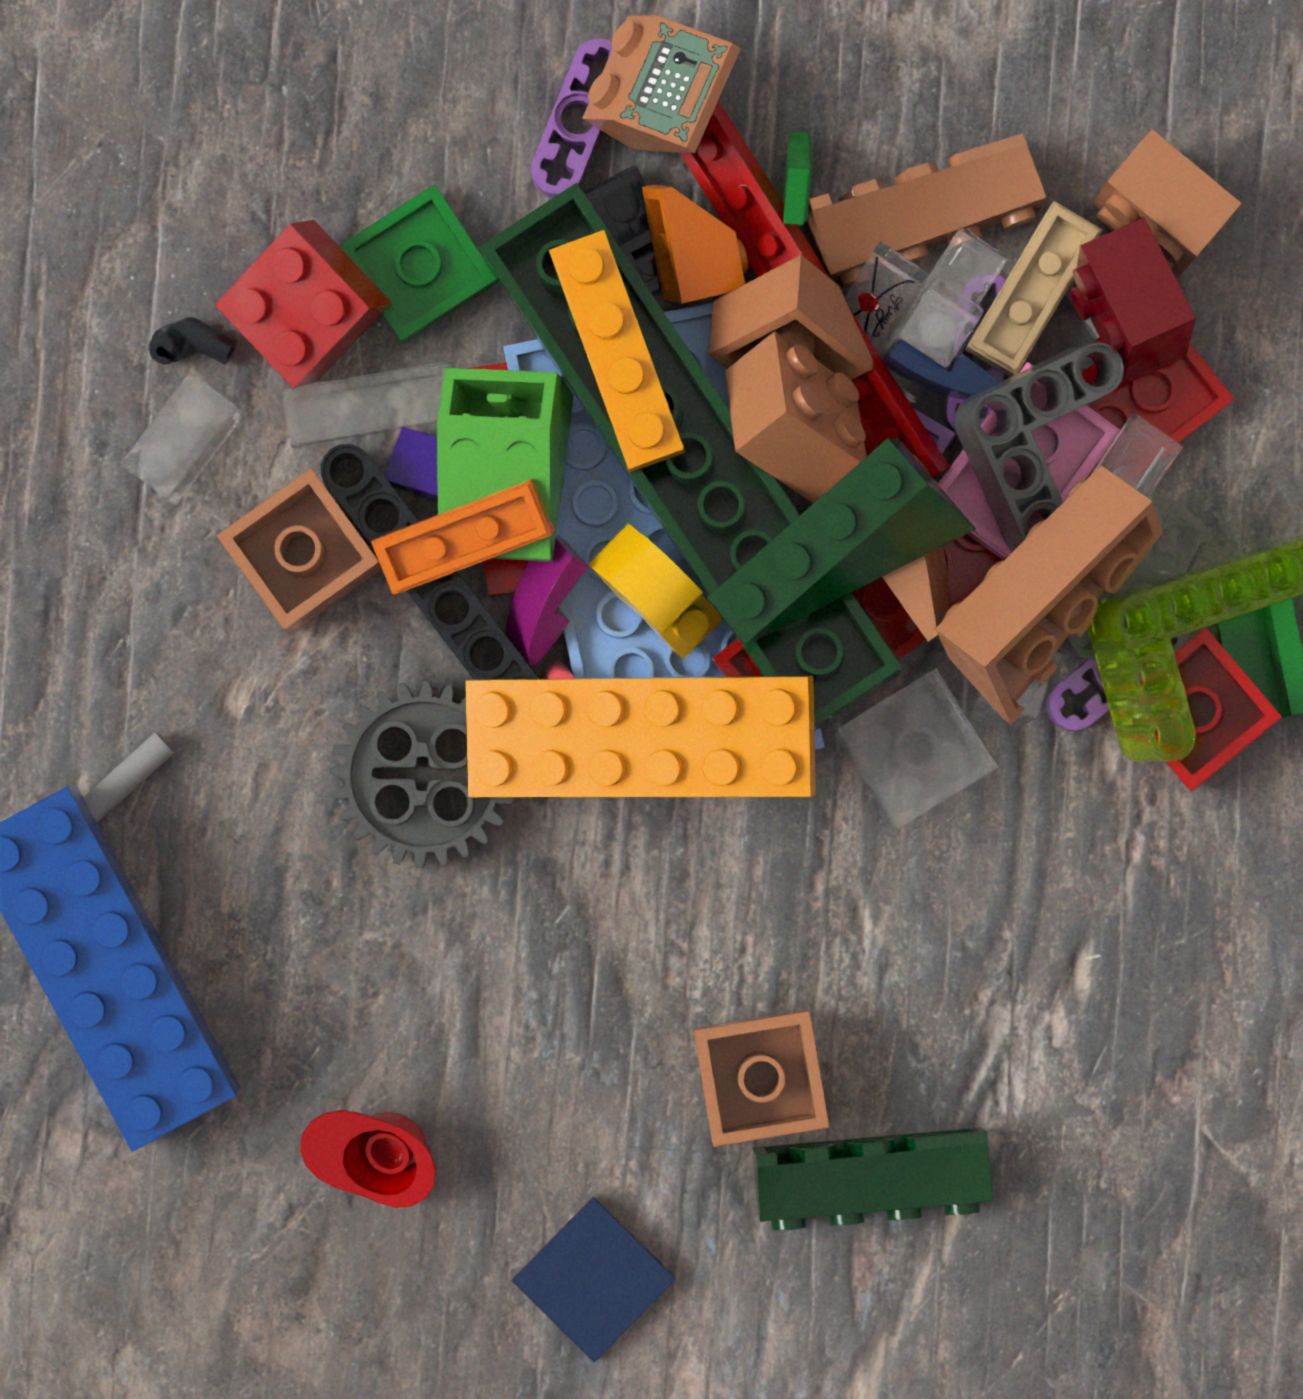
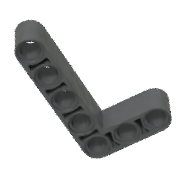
[954,342,1124,659]

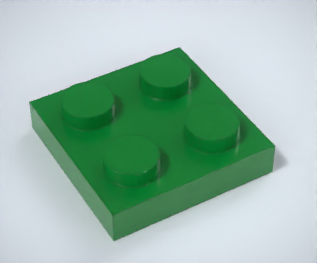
[339,184,498,345]

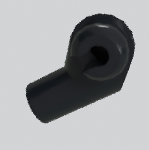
[148,317,238,365]

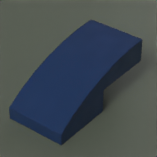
[882,338,1000,400]

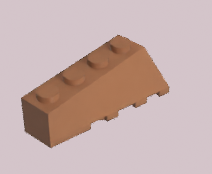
[804,133,1047,288]
[935,465,1163,725]

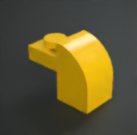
[588,523,723,660]

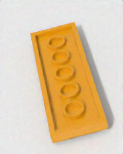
[465,676,816,797]

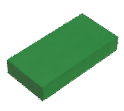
[783,131,812,225]

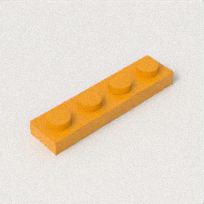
[549,230,685,472]

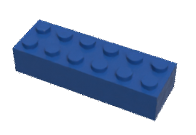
[0,784,241,1152]

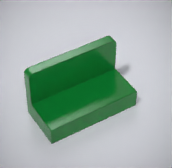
[1215,598,1303,718]

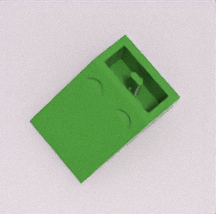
[437,368,574,562]

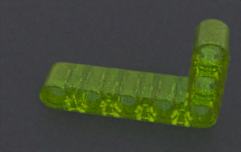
[1088,536,1303,763]

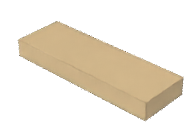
[965,201,1102,377]

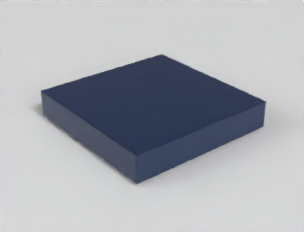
[511,1196,676,1363]

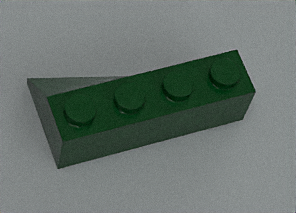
[707,438,976,643]
[752,1127,993,1231]

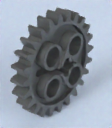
[329,680,514,868]

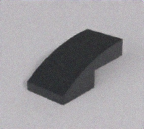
[584,165,660,293]

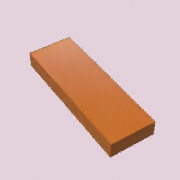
[371,478,556,595]

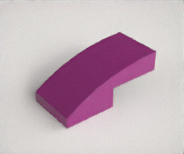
[505,535,589,667]

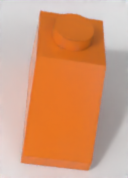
[642,185,748,304]

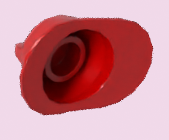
[300,1110,436,1208]

